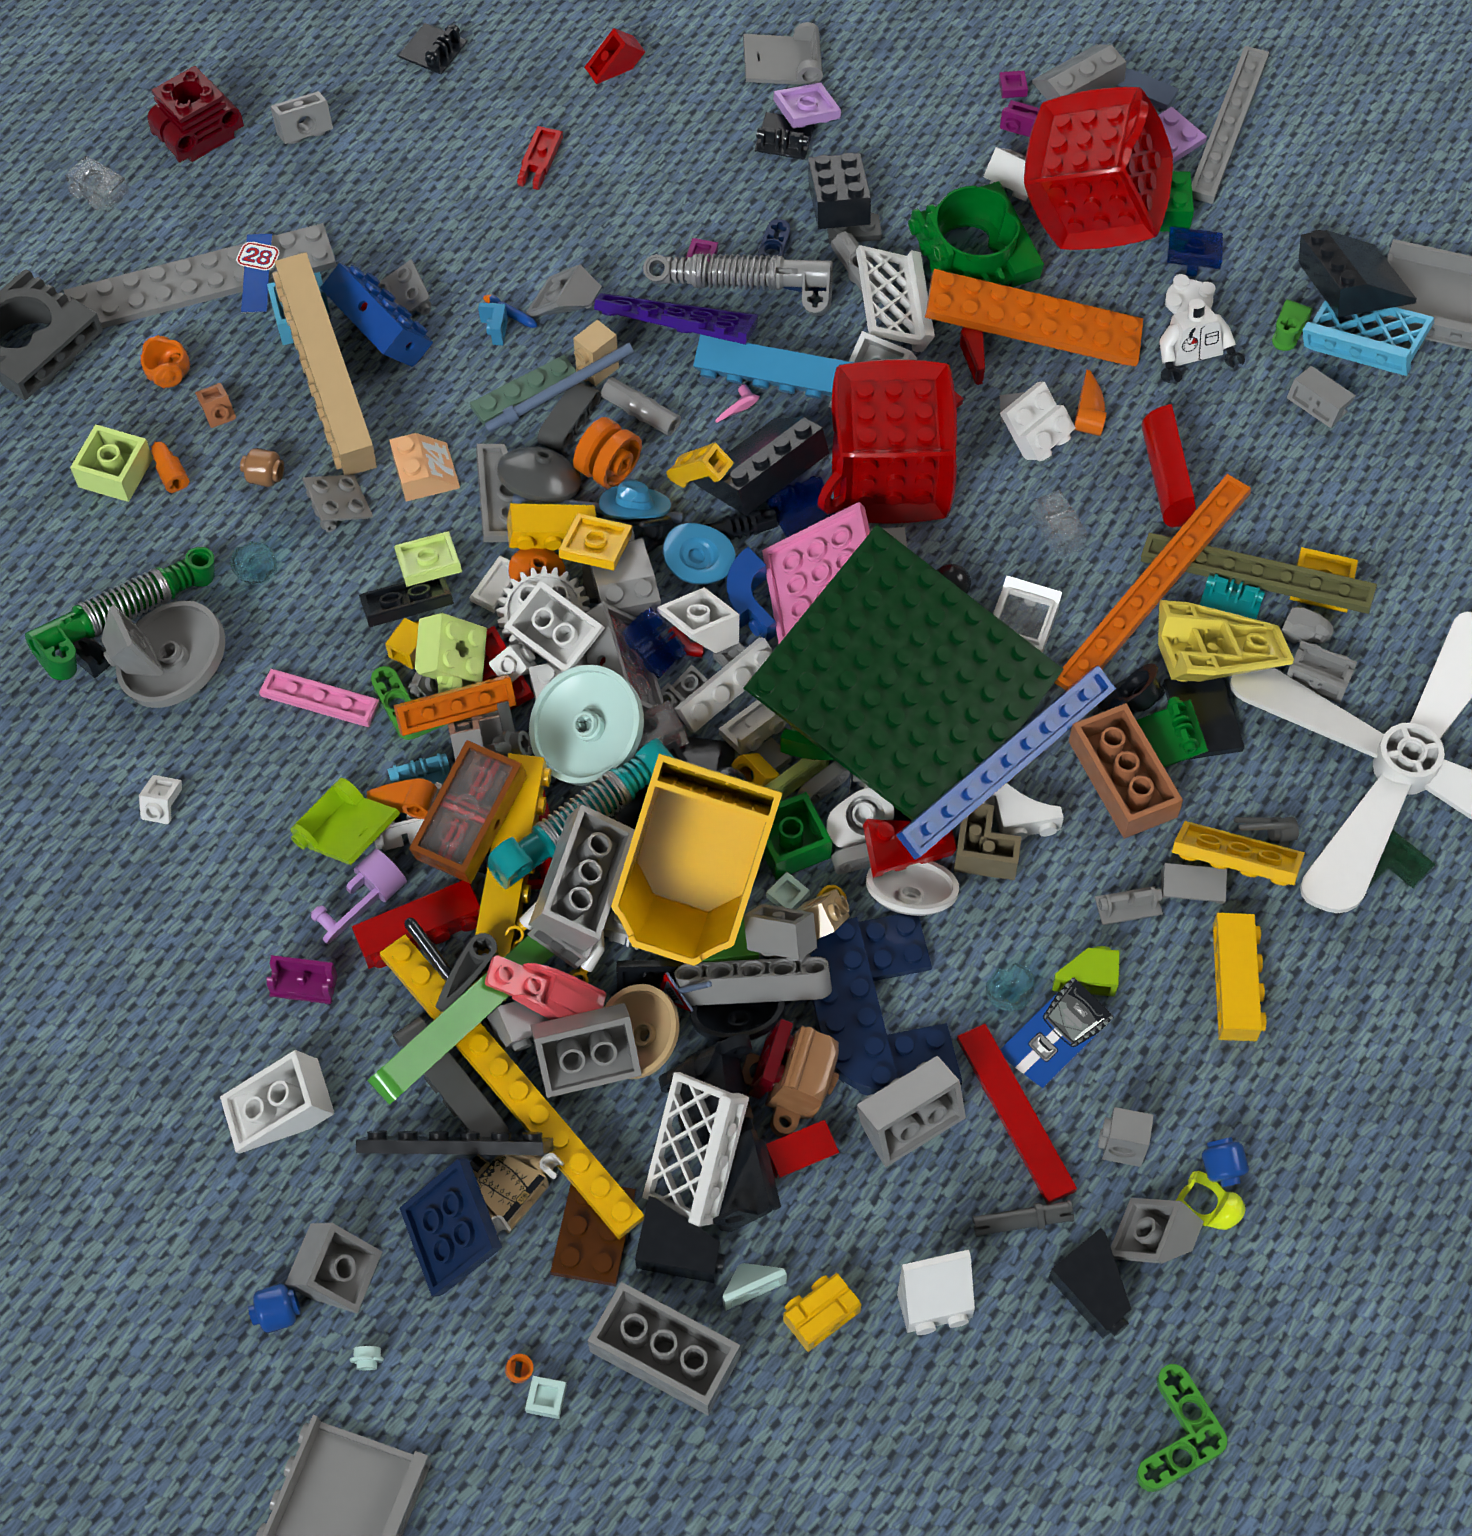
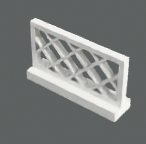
[856,245,935,352]
[642,1072,749,1227]

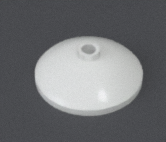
[866,861,959,916]

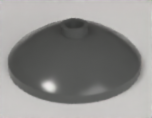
[497,447,581,503]

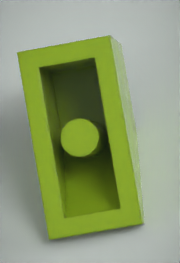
[1052,946,1120,997]

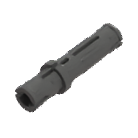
[972,1200,1074,1237]

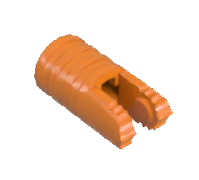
[151,441,190,493]

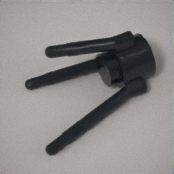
[615,515,674,553]

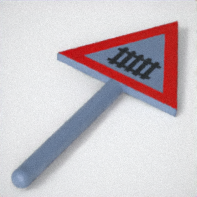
[659,972,712,1012]

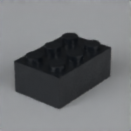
[808,153,871,229]

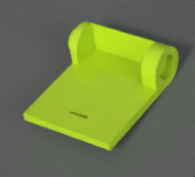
[290,777,400,865]

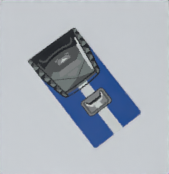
[1000,978,1114,1088]

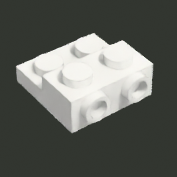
[1000,382,1076,461]

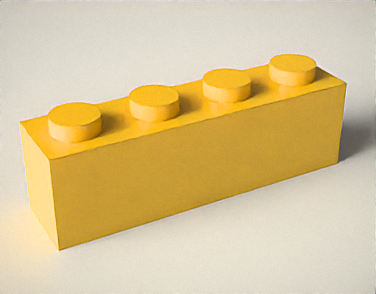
[1213,913,1266,1041]

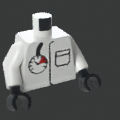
[1159,299,1245,383]

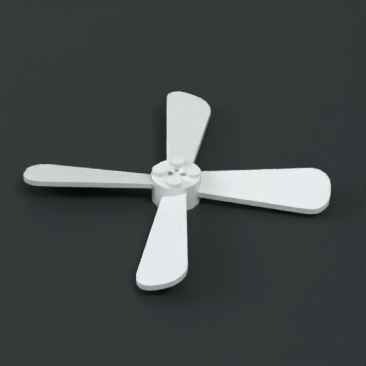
[1230,611,1472,913]

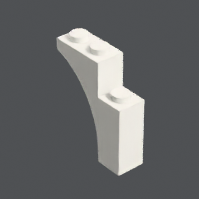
[983,783,1064,840]

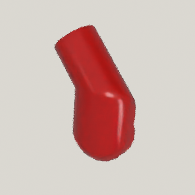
[667,626,705,658]

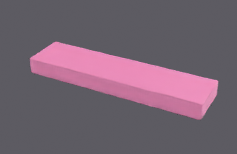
[259,669,380,727]

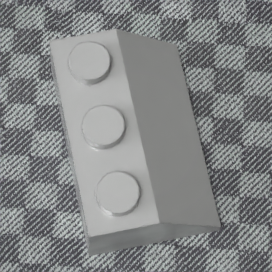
[1032,44,1126,101]
[530,1003,642,1098]
[857,1056,966,1167]

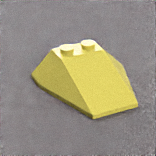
[1158,600,1294,682]

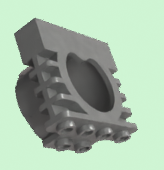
[0,269,103,401]

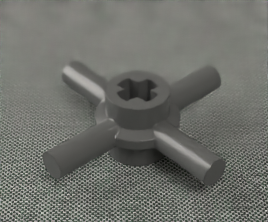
[485,701,532,757]

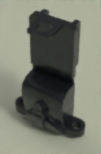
[658,1034,781,1232]

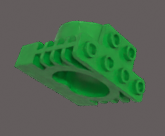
[908,181,1044,287]

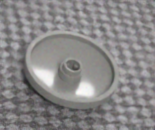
[116,601,226,708]

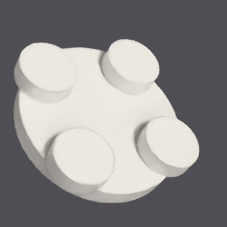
[1165,274,1216,314]

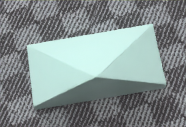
[723,1263,787,1310]

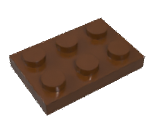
[550,1184,636,1287]

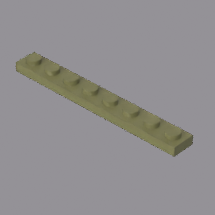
[1141,532,1377,614]

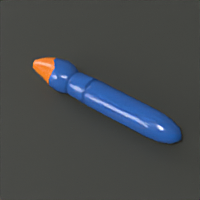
[483,295,538,328]

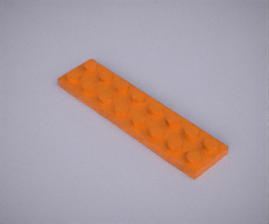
[925,269,1143,366]

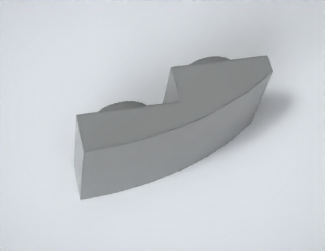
[660,664,708,720]

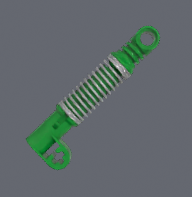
[25,547,215,680]

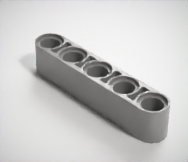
[674,957,832,1006]

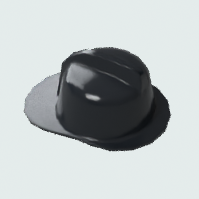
[1097,663,1165,712]

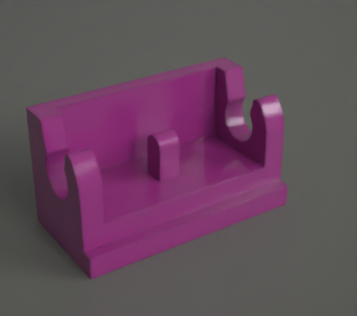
[266,955,338,1004]

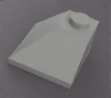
[525,264,602,317]
[101,604,164,676]
[1111,1198,1204,1264]

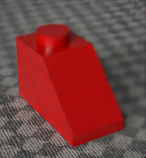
[584,28,645,84]

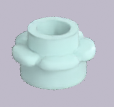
[350,1346,384,1371]

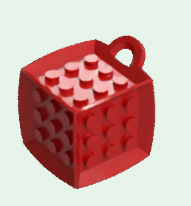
[1024,87,1173,250]
[818,359,957,524]

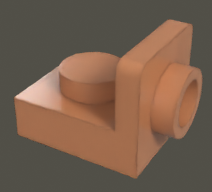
[195,383,236,428]

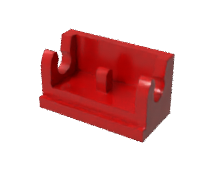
[766,1120,839,1179]

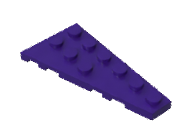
[594,293,758,345]

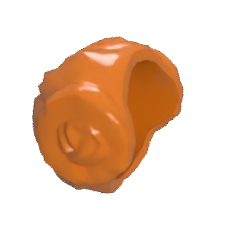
[140,335,191,388]

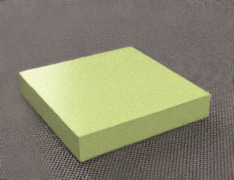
[394,531,462,587]

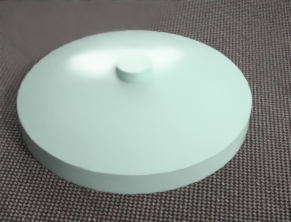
[529,665,644,786]

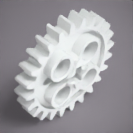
[496,566,591,658]

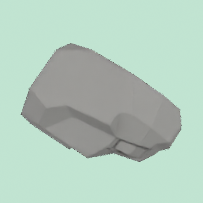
[1281,607,1334,644]

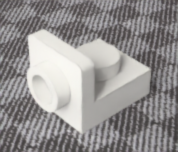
[139,775,182,824]

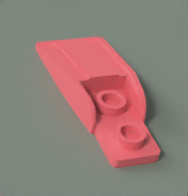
[485,955,606,1020]

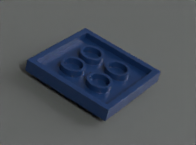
[399,1158,502,1297]

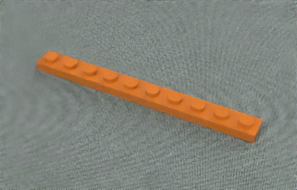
[1054,474,1251,690]

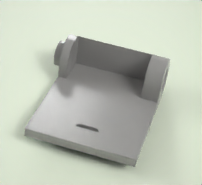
[743,22,823,85]

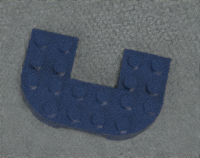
[811,914,962,1096]

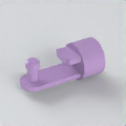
[311,849,407,944]

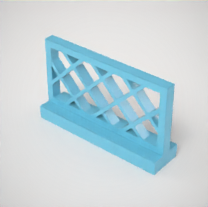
[1303,300,1434,376]

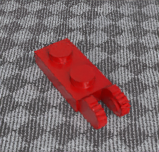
[517,126,563,190]

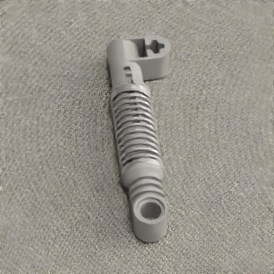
[643,253,833,316]

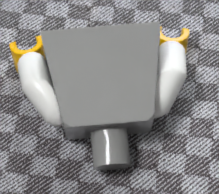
[505,902,605,983]

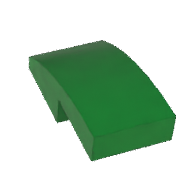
[780,728,834,760]

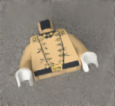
[470,1153,564,1240]

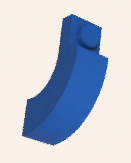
[727,547,776,641]

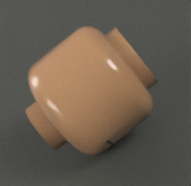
[240,448,284,487]

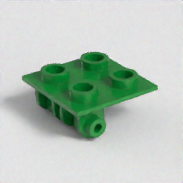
[1136,697,1208,768]

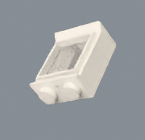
[993,575,1062,653]

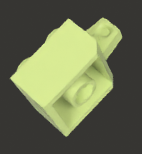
[415,613,487,693]

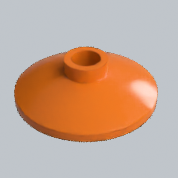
[508,548,566,582]

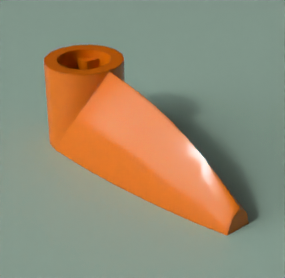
[1074,369,1107,436]
[366,778,437,819]

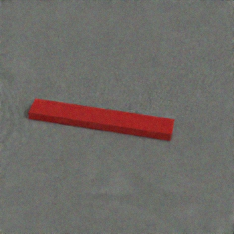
[956,1023,1077,1204]

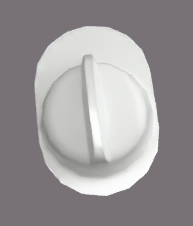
[826,788,894,849]

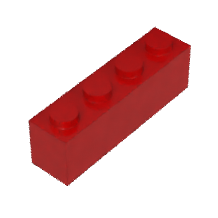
[351,880,480,969]

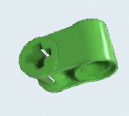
[1272,299,1313,351]

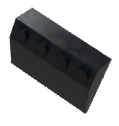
[1298,230,1417,317]
[693,417,829,516]

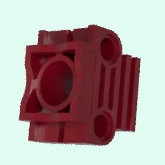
[147,66,244,163]

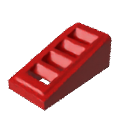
[959,327,985,385]

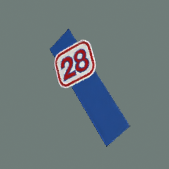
[236,234,280,313]

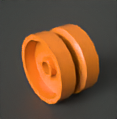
[573,417,642,489]

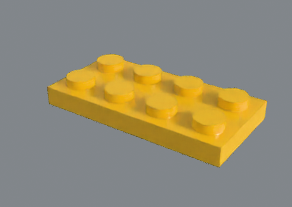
[1172,821,1305,886]

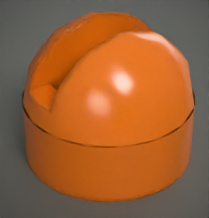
[505,1354,534,1383]

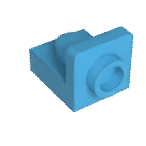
[478,303,508,346]

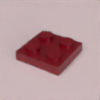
[748,1019,794,1099]

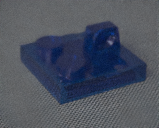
[1167,227,1223,277]

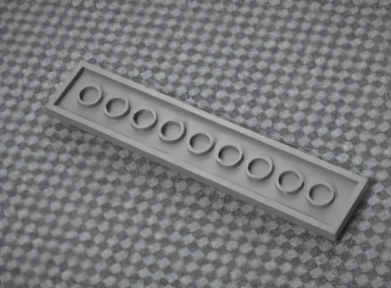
[64,223,337,328]

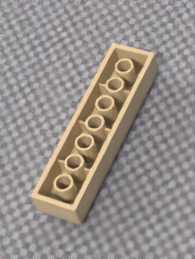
[272,252,377,475]

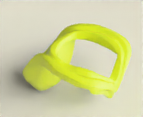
[1176,1171,1245,1230]

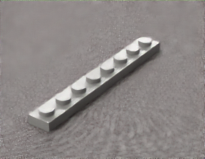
[1192,46,1269,204]

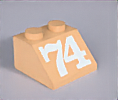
[389,433,460,502]

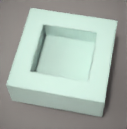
[766,872,810,910]
[525,1376,567,1419]

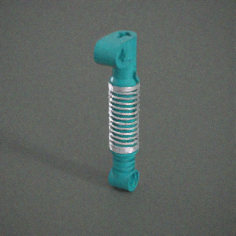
[488,738,674,889]

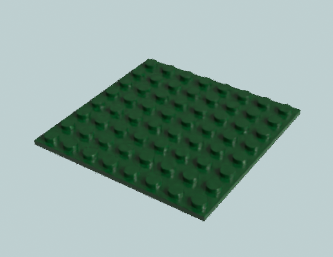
[743,525,1064,821]

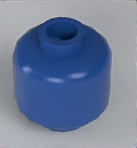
[1202,1137,1249,1188]
[248,1283,301,1333]

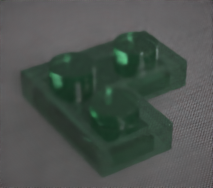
[1369,829,1436,889]

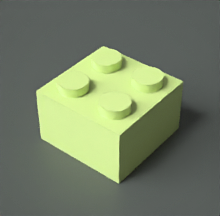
[70,424,153,502]

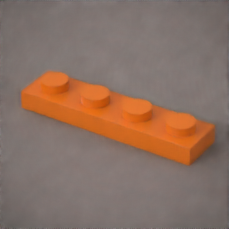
[394,675,516,736]

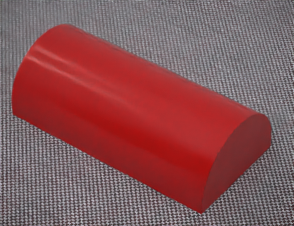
[1141,404,1196,528]

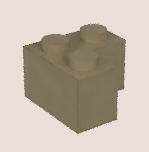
[954,804,1021,880]

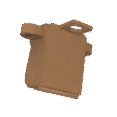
[742,1026,839,1137]

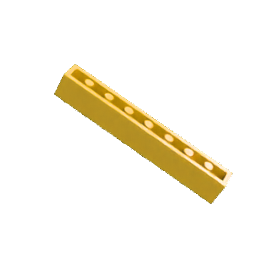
[467,753,551,1002]

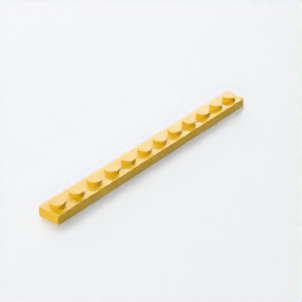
[380,935,644,1240]

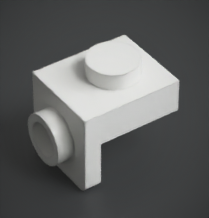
[489,644,537,682]

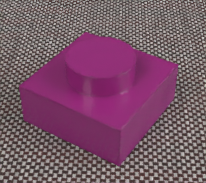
[998,70,1028,98]
[686,238,718,263]

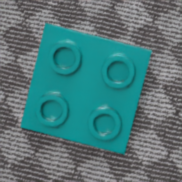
[1199,574,1265,619]

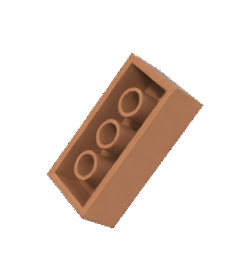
[1069,703,1183,839]

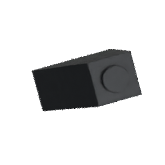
[635,1196,726,1283]
[1048,1228,1132,1339]

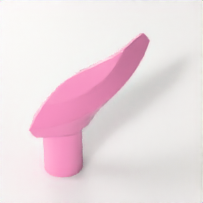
[715,385,760,423]

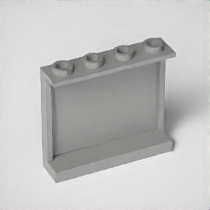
[1372,239,1472,350]
[256,1415,431,1536]

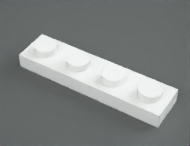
[674,638,773,733]

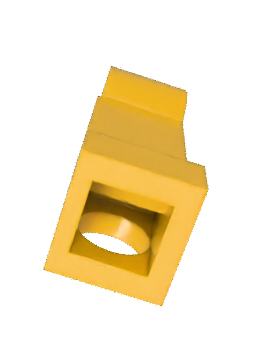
[666,442,734,488]

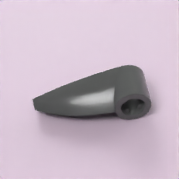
[436,933,498,1012]

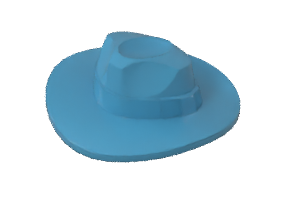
[599,479,671,519]
[663,523,736,584]

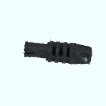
[703,508,778,541]

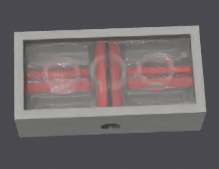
[586,602,668,732]

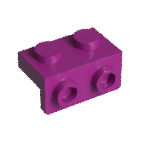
[1000,100,1040,137]

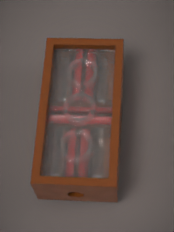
[409,740,527,884]

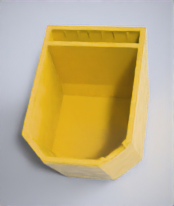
[611,753,783,966]

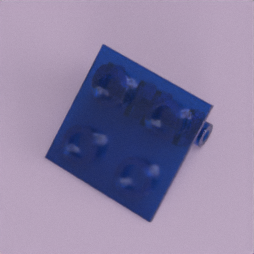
[766,476,836,537]
[621,607,687,679]

